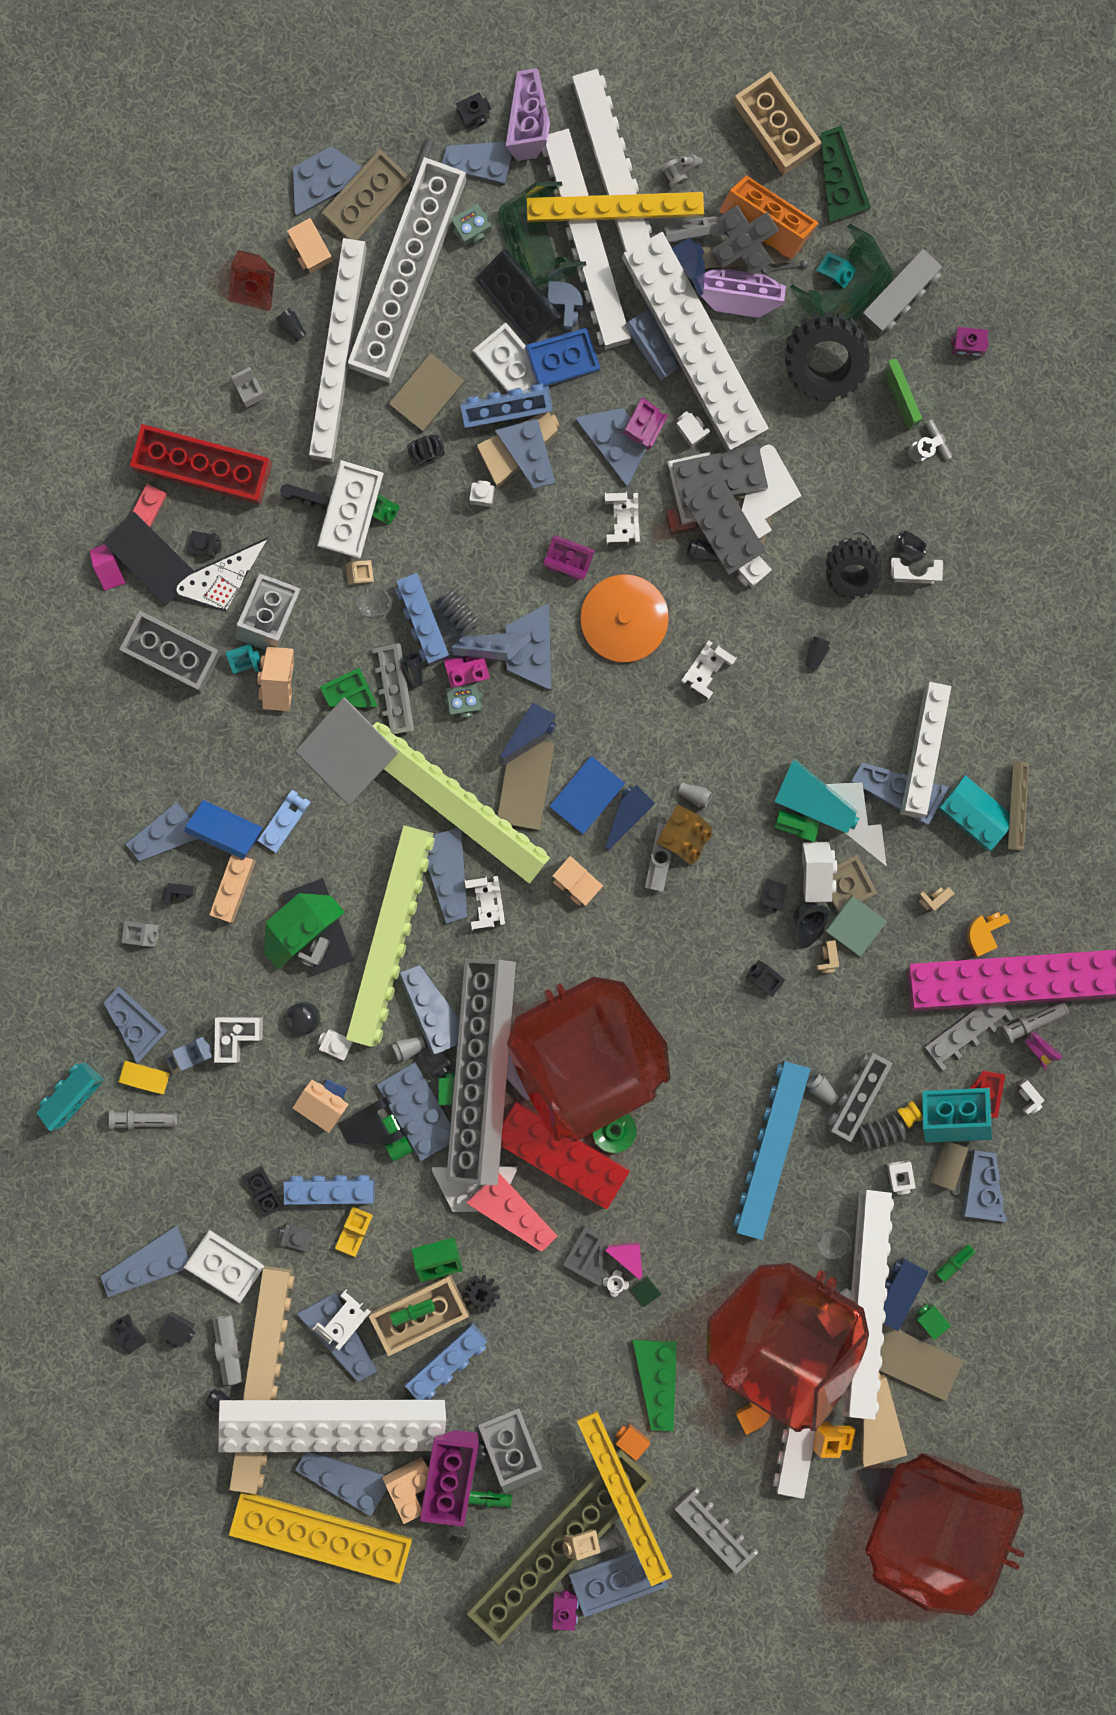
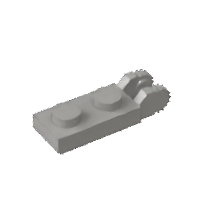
[663,216,726,243]

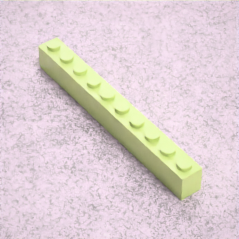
[372,722,550,884]
[346,825,435,1047]

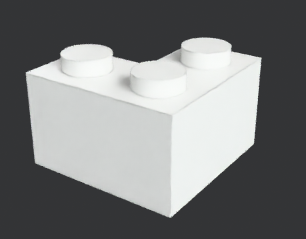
[802,842,837,902]
[214,1017,263,1063]

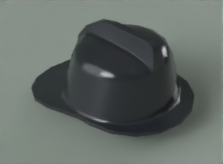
[793,899,829,948]

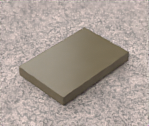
[389,353,465,432]

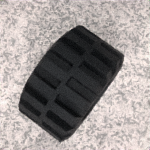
[826,538,882,599]

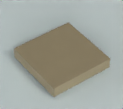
[832,854,877,913]

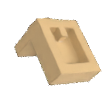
[918,887,955,911]
[815,940,839,973]
[563,1529,601,1560]

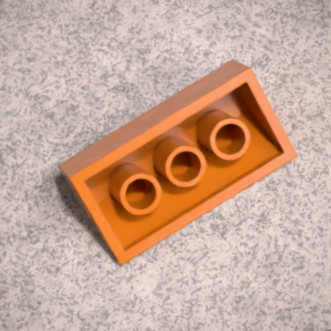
[719,175,818,260]

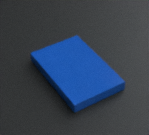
[524,328,601,387]
[549,756,625,834]
[184,800,263,860]

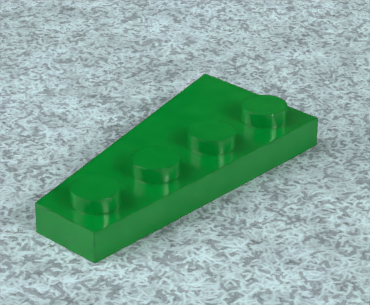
[632,1339,677,1431]

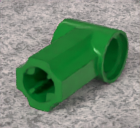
[774,810,821,842]
[382,1114,414,1162]

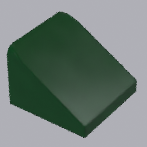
[630,1275,662,1307]

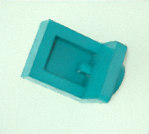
[226,644,261,674]

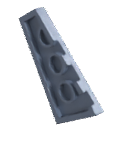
[850,763,949,826]
[427,827,468,924]

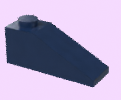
[672,237,705,296]
[499,703,557,766]
[605,785,655,851]

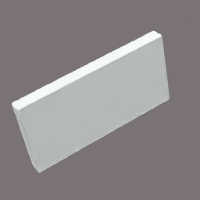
[317,460,383,559]

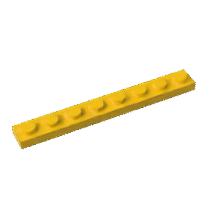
[527,192,704,222]
[577,1411,672,1586]

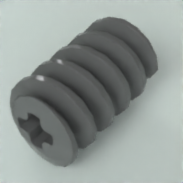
[435,588,481,637]
[857,1115,906,1151]

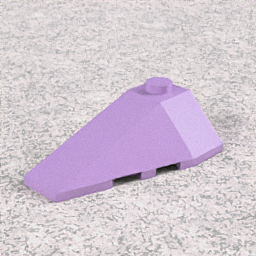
[506,68,550,161]

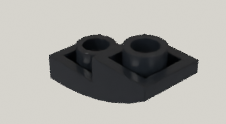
[242,1165,283,1217]

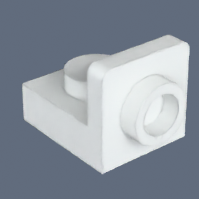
[737,556,772,588]
[317,1029,353,1061]
[1018,1079,1044,1115]

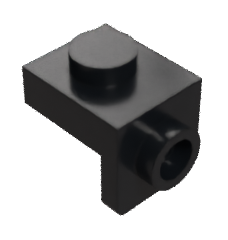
[111,1314,147,1355]

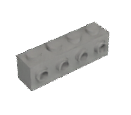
[861,249,942,336]
[828,1052,893,1142]

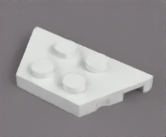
[432,1166,517,1212]

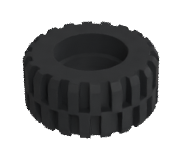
[784,311,870,402]

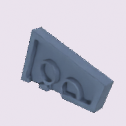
[624,308,679,380]
[126,802,198,861]
[962,1150,1007,1222]

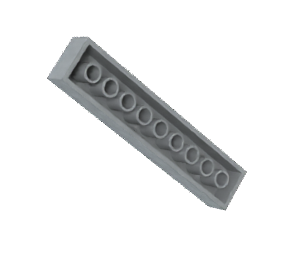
[446,958,516,1185]

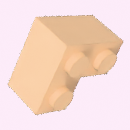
[258,647,294,711]
[553,856,603,906]
[382,1457,428,1524]

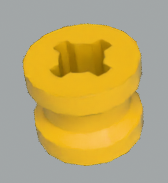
[897,1101,923,1129]

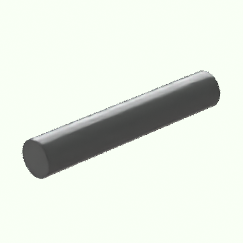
[408,139,434,189]

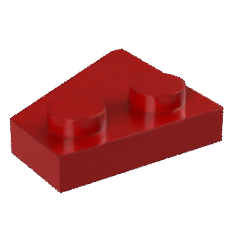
[969,1070,1005,1118]

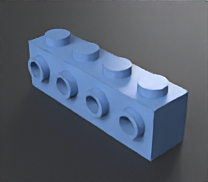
[460,383,553,428]
[395,573,450,666]
[284,1175,375,1205]
[405,1323,487,1400]

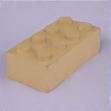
[733,71,822,175]
[369,1275,469,1356]

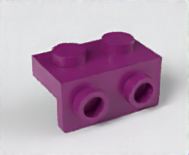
[543,535,595,580]

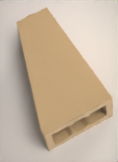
[477,412,560,487]
[861,1372,907,1467]

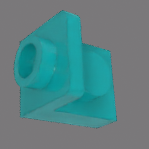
[816,252,856,288]

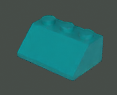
[937,775,1010,851]
[36,1063,105,1132]
[922,1088,993,1143]

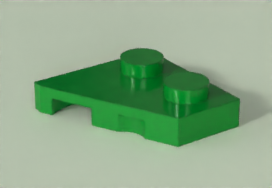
[320,668,378,708]

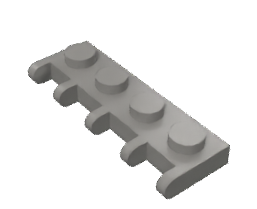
[371,644,414,735]
[925,1005,1014,1071]
[674,1487,758,1574]

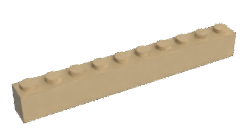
[230,1266,295,1494]

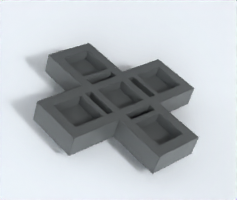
[712,205,780,275]

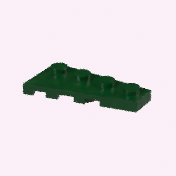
[820,125,871,224]

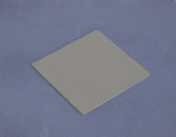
[296,697,399,805]

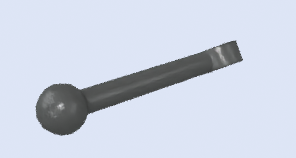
[763,260,808,274]
[952,1151,971,1195]

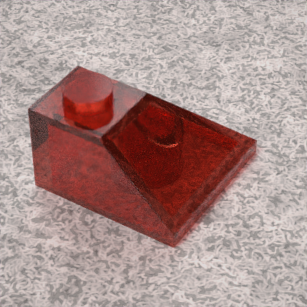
[228,250,275,311]

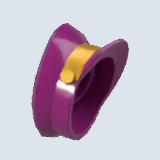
[1025,1031,1062,1072]

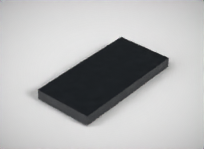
[475,249,562,344]
[103,511,194,605]
[282,878,354,976]

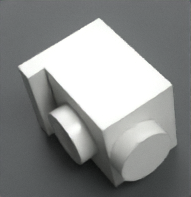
[676,411,710,448]
[469,481,495,508]
[887,1160,916,1195]

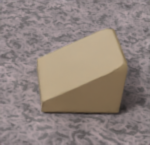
[345,560,374,586]

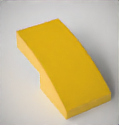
[118,1060,170,1094]
[335,1207,373,1257]

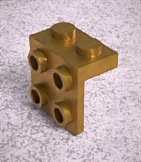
[656,804,713,866]

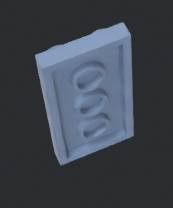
[377,1062,451,1161]
[569,1549,668,1617]

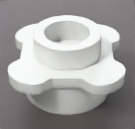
[603,1270,629,1297]

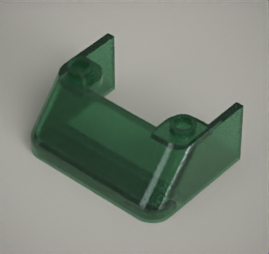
[498,181,587,287]
[790,224,894,321]

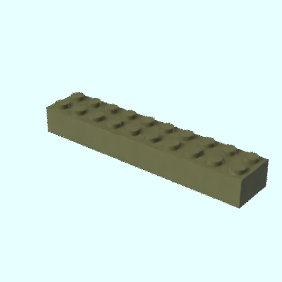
[467,1446,653,1645]

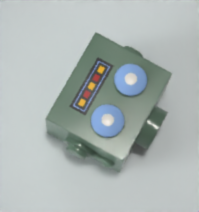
[451,204,492,246]
[445,683,483,718]

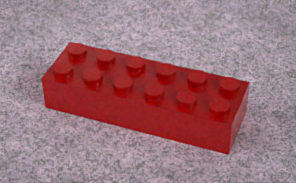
[130,424,272,505]
[501,1101,630,1209]

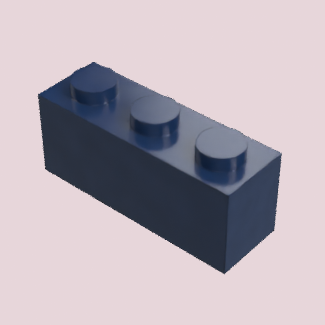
[883,1257,929,1331]

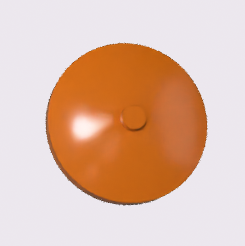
[581,575,668,663]

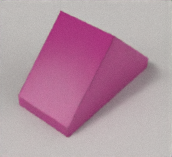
[90,544,125,591]
[605,1242,642,1280]

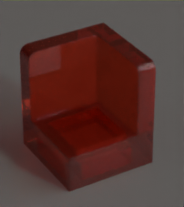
[666,509,697,535]

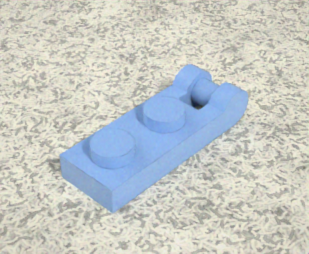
[258,790,311,853]

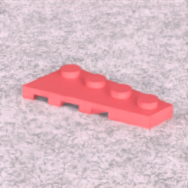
[465,1173,557,1252]

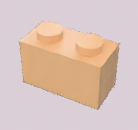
[287,218,333,274]
[293,1080,349,1133]

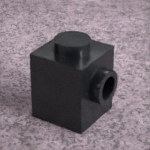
[456,92,491,129]
[158,1312,196,1348]

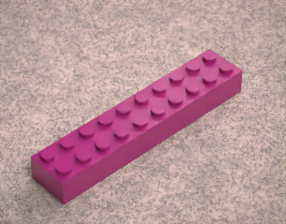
[907,950,1116,1012]

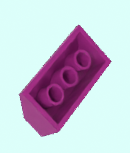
[420,1430,479,1527]

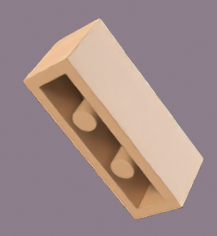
[209,854,256,923]

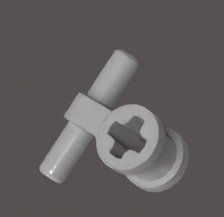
[660,154,703,189]
[908,419,952,462]

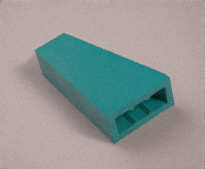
[775,759,859,834]

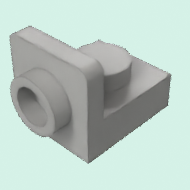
[122,921,159,947]
[297,937,330,967]

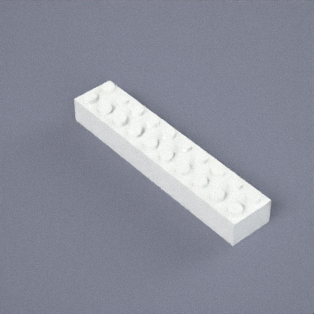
[348,157,466,384]
[622,232,769,451]
[218,1400,446,1452]

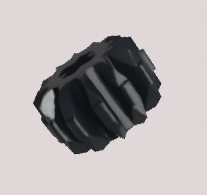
[407,434,445,465]
[463,1275,500,1313]

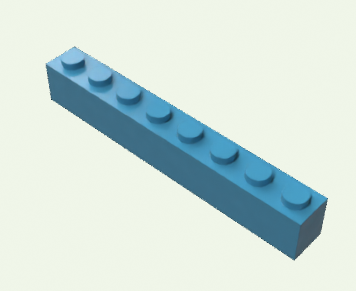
[733,1060,810,1240]

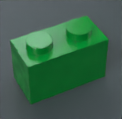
[412,1237,463,1283]

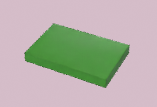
[883,358,922,430]

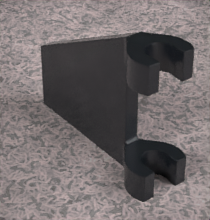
[339,1096,409,1144]

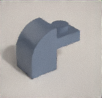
[548,281,583,331]
[164,1037,212,1075]

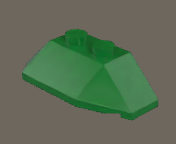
[264,893,346,970]

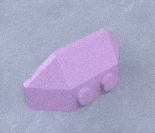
[701,268,786,318]

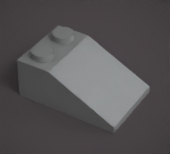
[234,573,301,650]
[478,1408,546,1493]

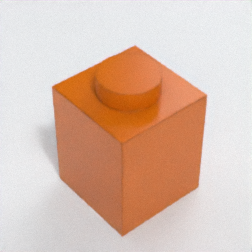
[615,1423,650,1461]

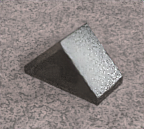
[437,1525,471,1562]

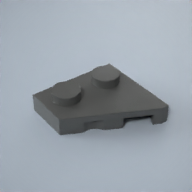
[563,1226,604,1286]

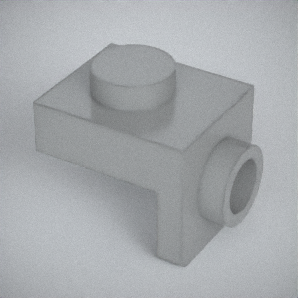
[231,367,266,408]

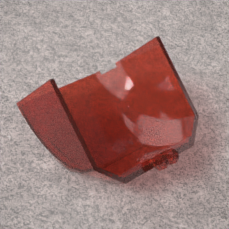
[507,977,671,1142]
[707,1263,869,1432]
[865,1453,1025,1616]

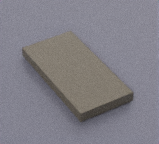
[321,149,412,240]
[498,736,555,830]
[879,1324,964,1401]

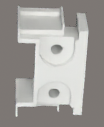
[605,492,640,546]
[890,558,943,584]
[681,641,737,701]
[465,876,505,930]
[312,1289,371,1350]

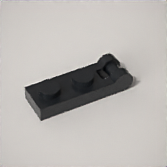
[280,484,330,512]

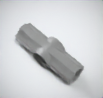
[644,823,672,892]
[213,1315,243,1385]

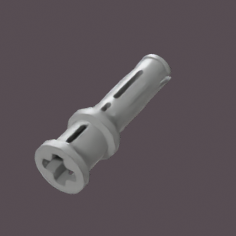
[1002,1001,1069,1044]
[109,1110,177,1130]

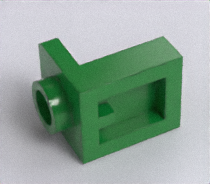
[372,493,400,525]

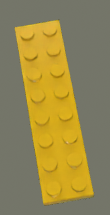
[229,1492,412,1583]

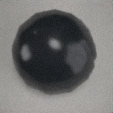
[894,531,927,562]
[285,1002,321,1036]

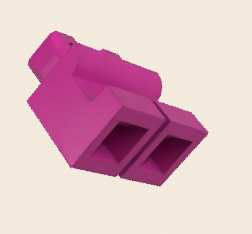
[444,656,490,688]

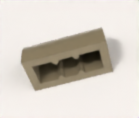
[930,1142,968,1191]

